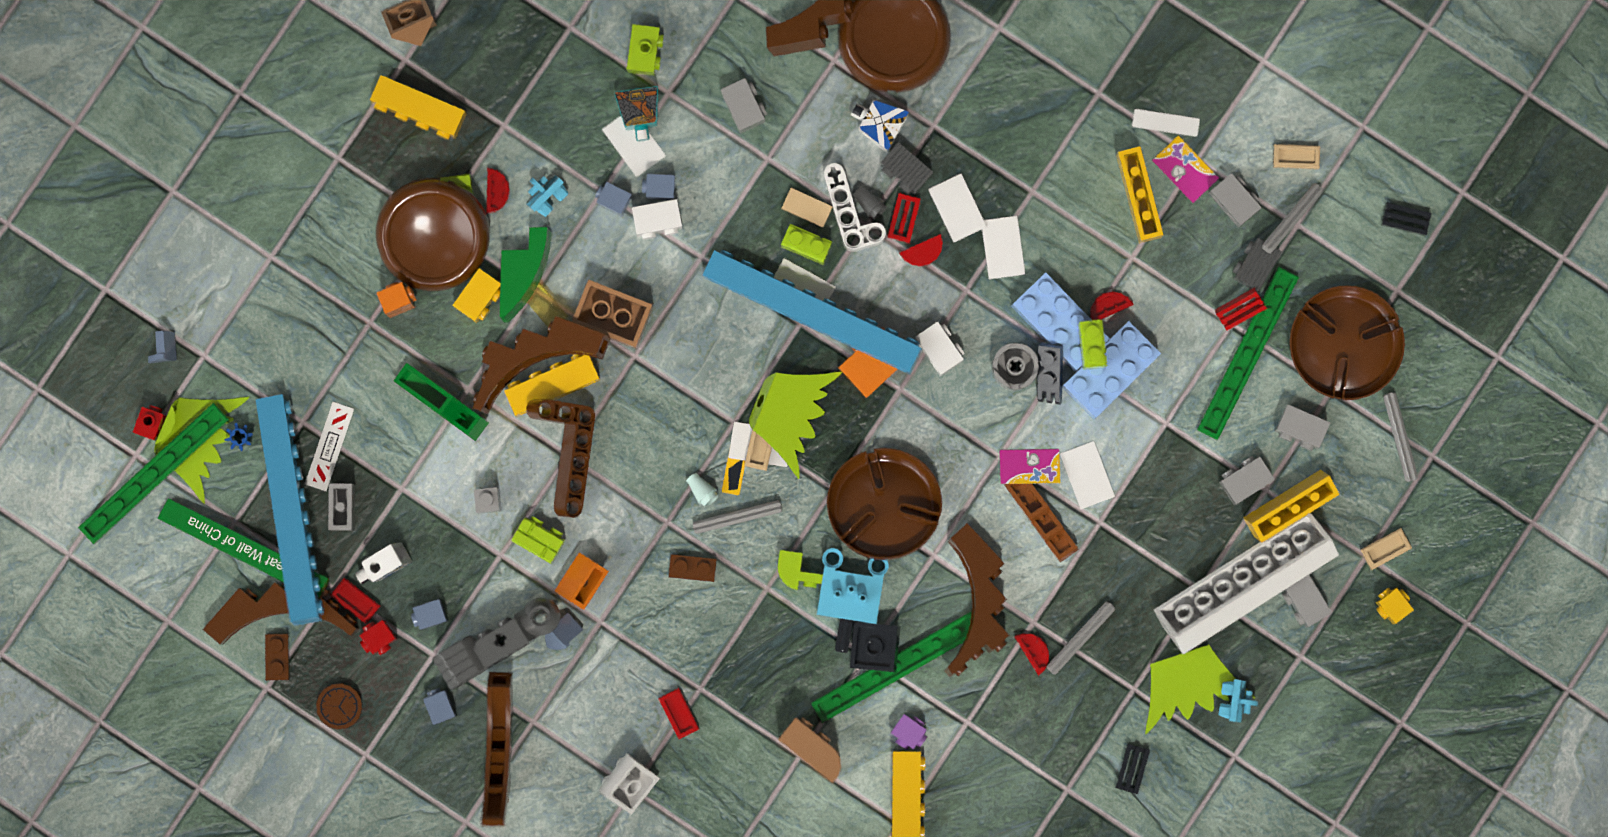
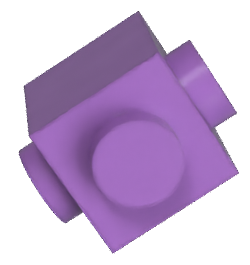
[890,714,927,750]

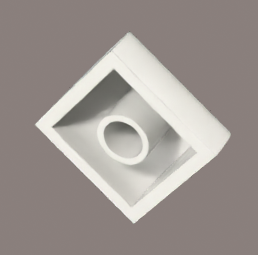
[598,753,660,815]

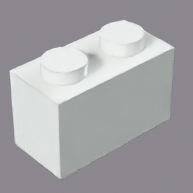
[632,199,683,240]
[915,322,964,376]

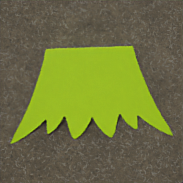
[749,372,842,479]
[154,397,249,504]
[1145,645,1256,735]

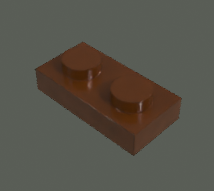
[668,554,717,582]
[265,634,290,681]

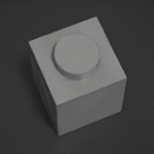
[474,487,501,514]

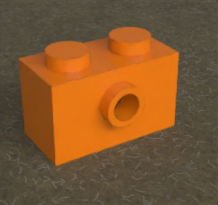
[376,282,417,318]
[554,552,609,610]

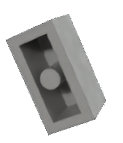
[720,78,767,134]
[1209,173,1262,228]
[1275,405,1330,451]
[1219,456,1275,505]
[328,484,355,531]
[1282,575,1332,627]

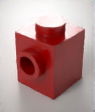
[132,405,167,441]
[360,620,397,656]

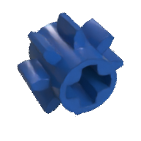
[224,423,253,451]

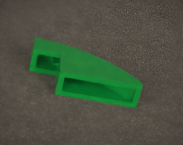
[500,227,552,323]
[393,363,489,441]

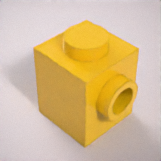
[1375,587,1414,624]

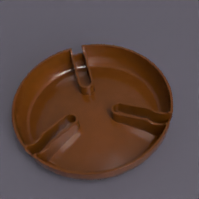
[838,0,951,93]
[375,178,490,291]
[1289,286,1405,400]
[827,448,942,560]

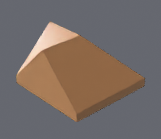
[381,0,437,46]

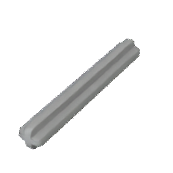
[1262,183,1323,253]
[1383,392,1418,482]
[692,500,782,534]
[1047,601,1115,675]

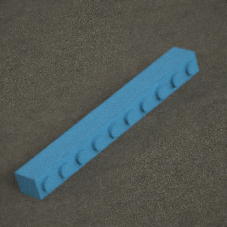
[703,250,922,375]
[255,394,324,626]

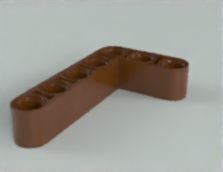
[526,399,595,518]

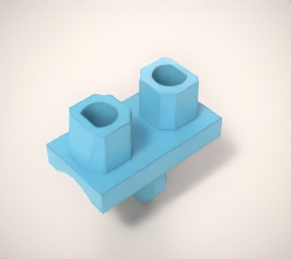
[527,175,569,217]
[1219,680,1258,722]

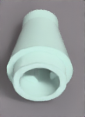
[686,473,718,507]

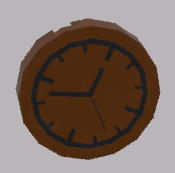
[316,684,363,730]

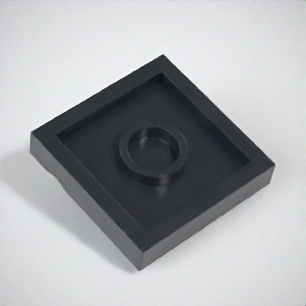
[850,622,901,672]

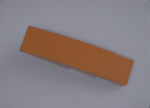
[1004,484,1079,563]

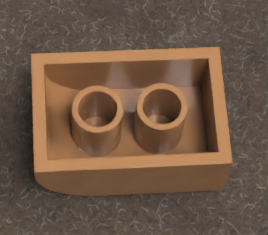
[572,280,653,350]
[778,717,841,783]

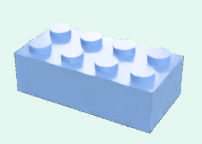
[1011,273,1110,372]
[1062,321,1161,420]

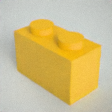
[452,268,501,323]

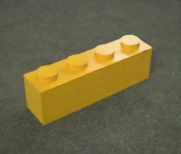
[370,75,466,140]
[1116,146,1163,243]
[504,355,600,417]
[1243,469,1340,542]
[892,751,925,837]

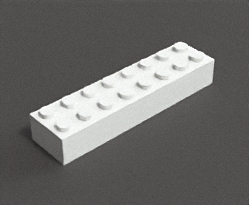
[1154,513,1339,654]

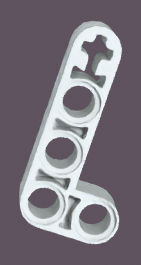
[824,163,886,252]

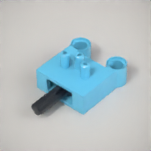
[817,548,889,653]

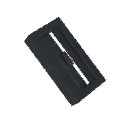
[1381,202,1432,236]
[1115,744,1150,794]

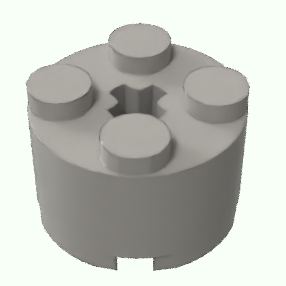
[991,343,1039,391]

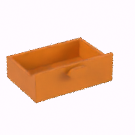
[838,327,898,398]

